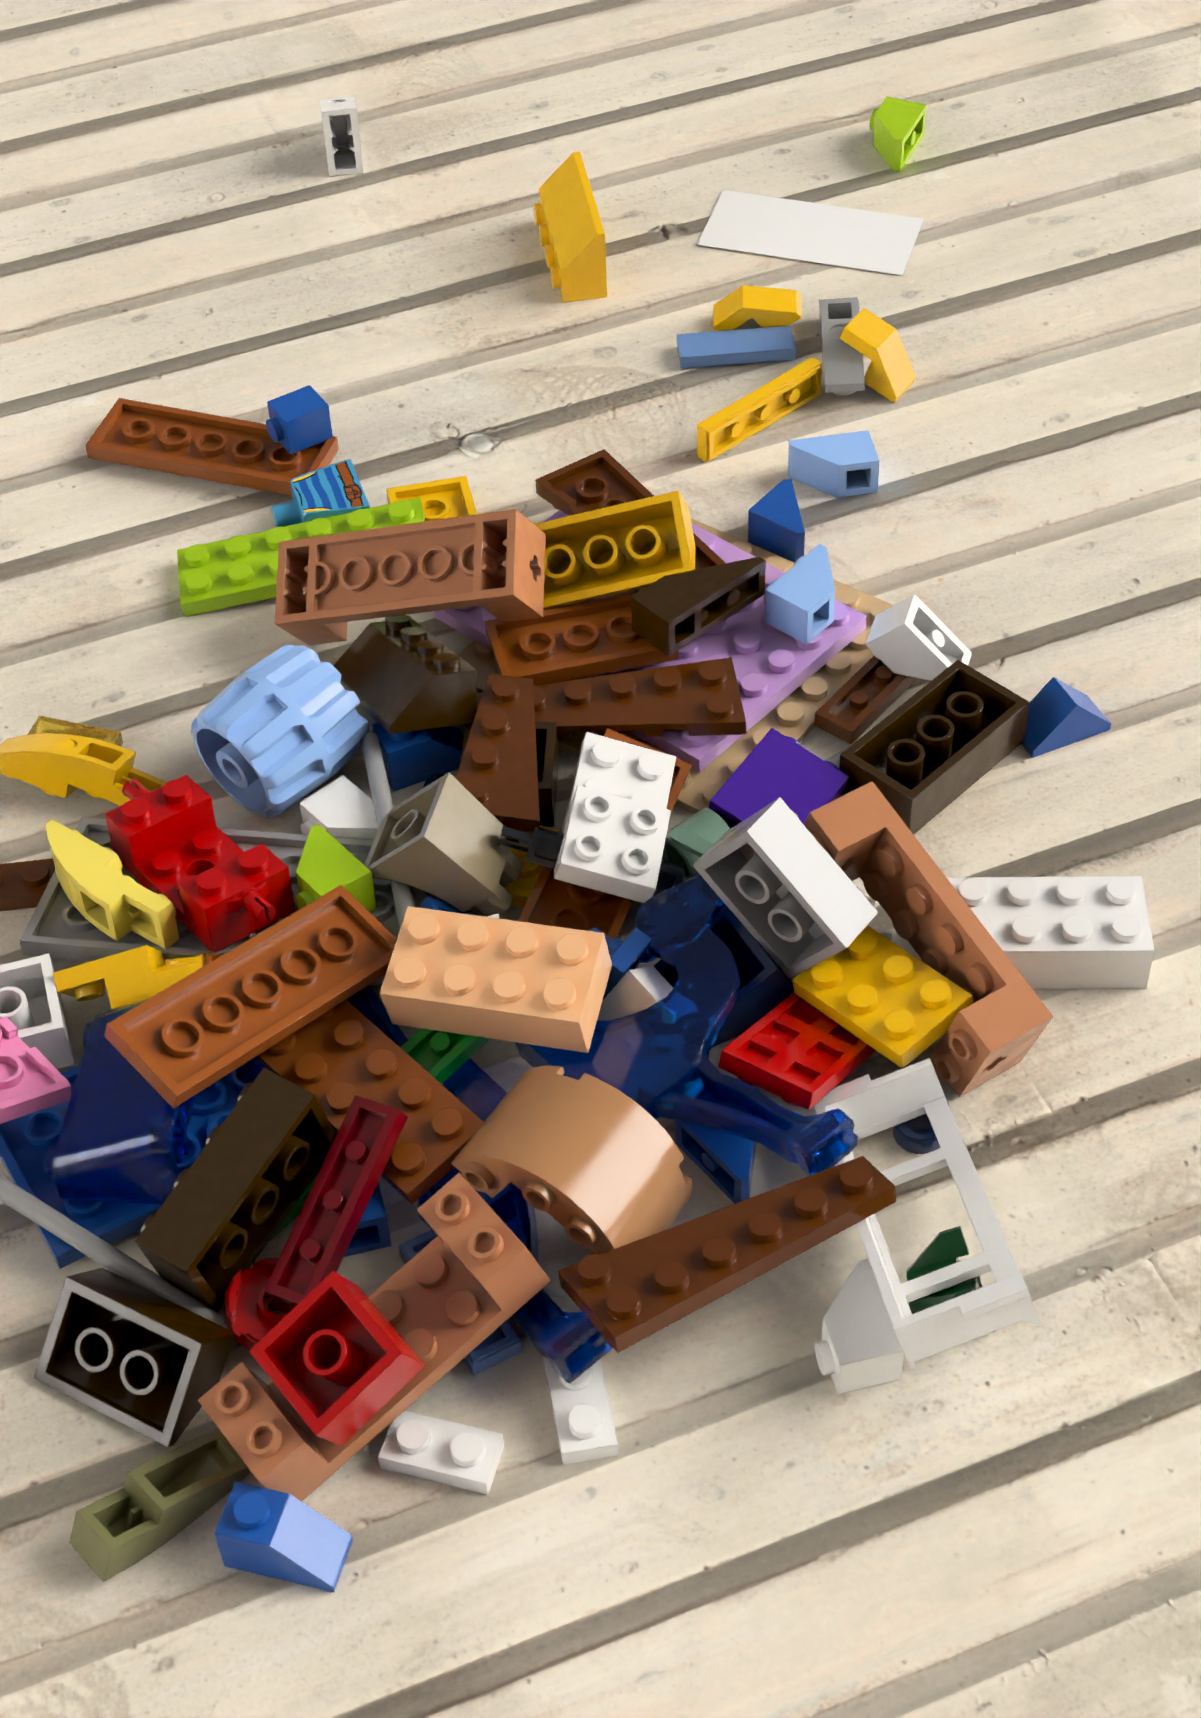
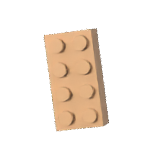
[379,906,612,1053]

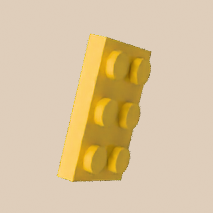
[792,925,973,1069]

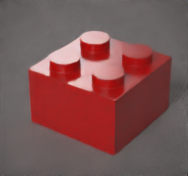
[249,1271,425,1446]

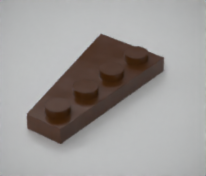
[456,674,540,832]

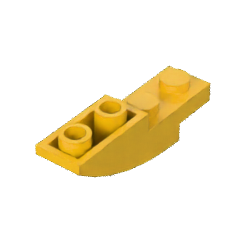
[0,733,167,806]

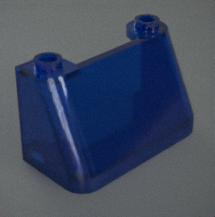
[46,997,196,1205]

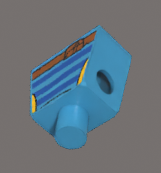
[271,459,370,527]

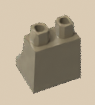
[364,772,524,916]

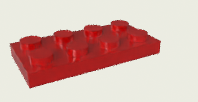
[718,992,876,1110]

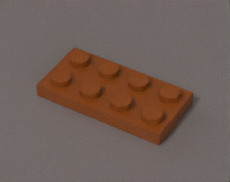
[485,592,679,685]

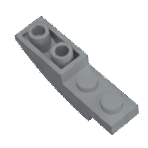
[819,297,865,395]

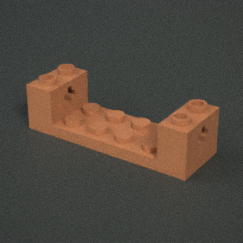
[275,509,546,645]
[804,781,1054,1097]
[198,1173,551,1501]

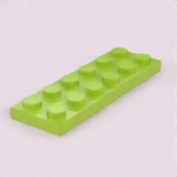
[177,497,426,617]

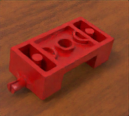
[105,775,295,953]

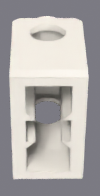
[319,96,364,176]

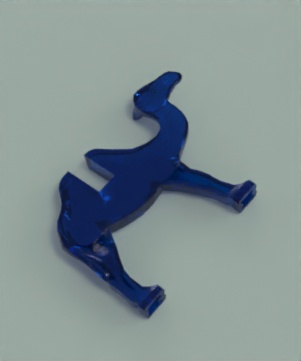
[417,874,858,1383]

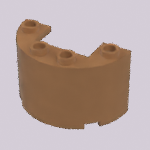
[451,1066,692,1256]

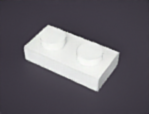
[378,1411,505,1495]

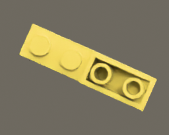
[45,819,179,950]

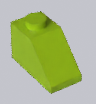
[869,96,926,172]
[295,824,376,912]

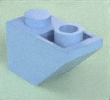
[788,430,880,498]
[764,544,835,645]

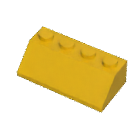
[533,152,607,303]
[535,491,696,610]

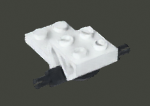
[498,732,710,904]

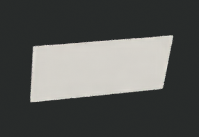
[697,190,924,275]

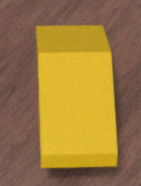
[713,285,801,331]
[840,308,916,403]

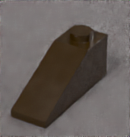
[631,557,766,657]

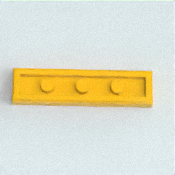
[697,357,822,463]

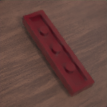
[264,1095,408,1306]

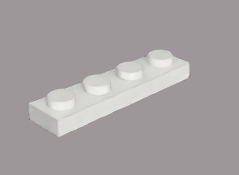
[532,1256,618,1465]

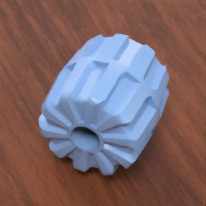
[191,645,369,818]

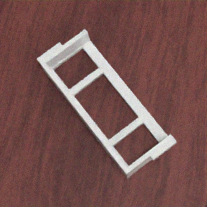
[814,1058,1041,1369]

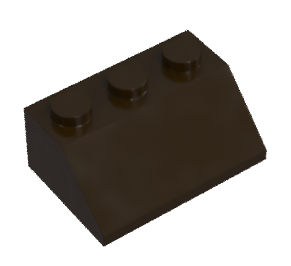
[34,1268,235,1447]

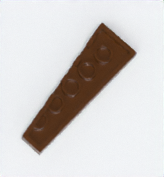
[535,449,725,570]
[477,657,747,739]
[558,1156,896,1353]

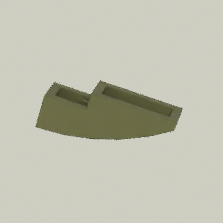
[69,1428,251,1582]

